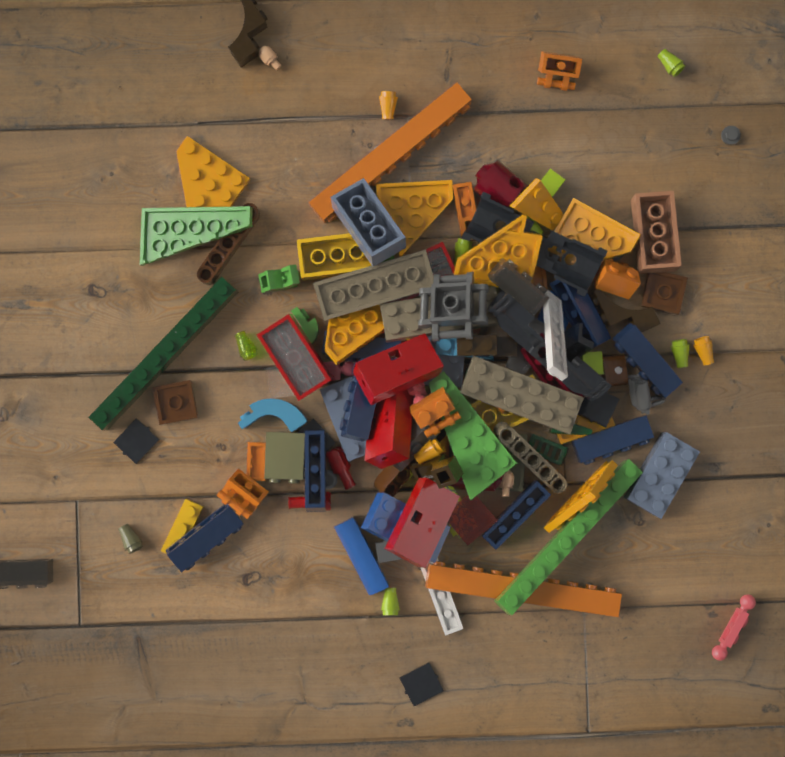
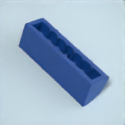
[334,516,389,595]

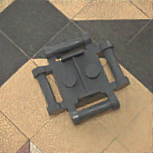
[418,272,489,341]

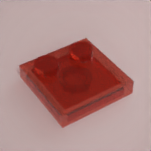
[448,494,498,546]

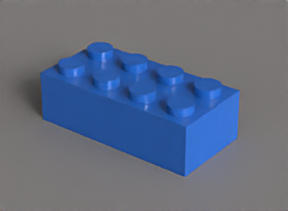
[361,493,451,563]

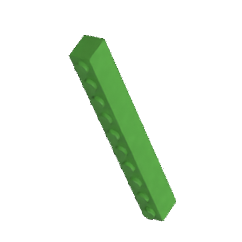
[494,459,643,615]

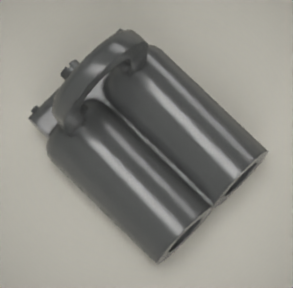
[628,377,666,415]

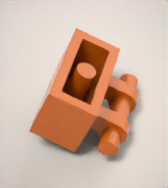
[537,51,582,91]
[594,258,641,299]
[410,386,462,438]
[216,468,269,519]

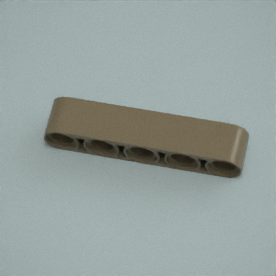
[494,422,567,493]

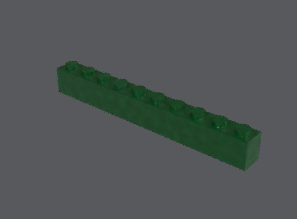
[88,277,239,431]

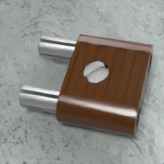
[602,355,639,387]

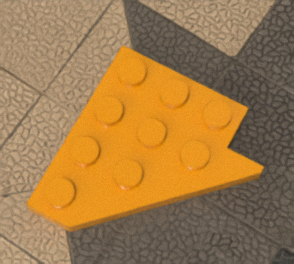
[176,136,251,207]
[376,180,453,257]
[548,198,641,265]
[454,214,543,293]
[325,303,385,365]
[544,460,618,533]

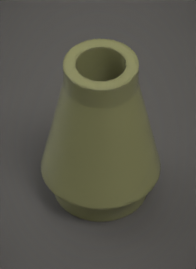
[118,524,143,554]

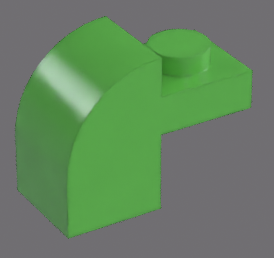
[258,264,300,293]
[291,307,319,352]

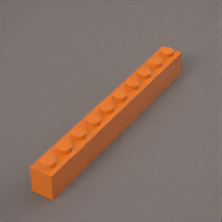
[309,82,472,223]
[425,561,622,617]

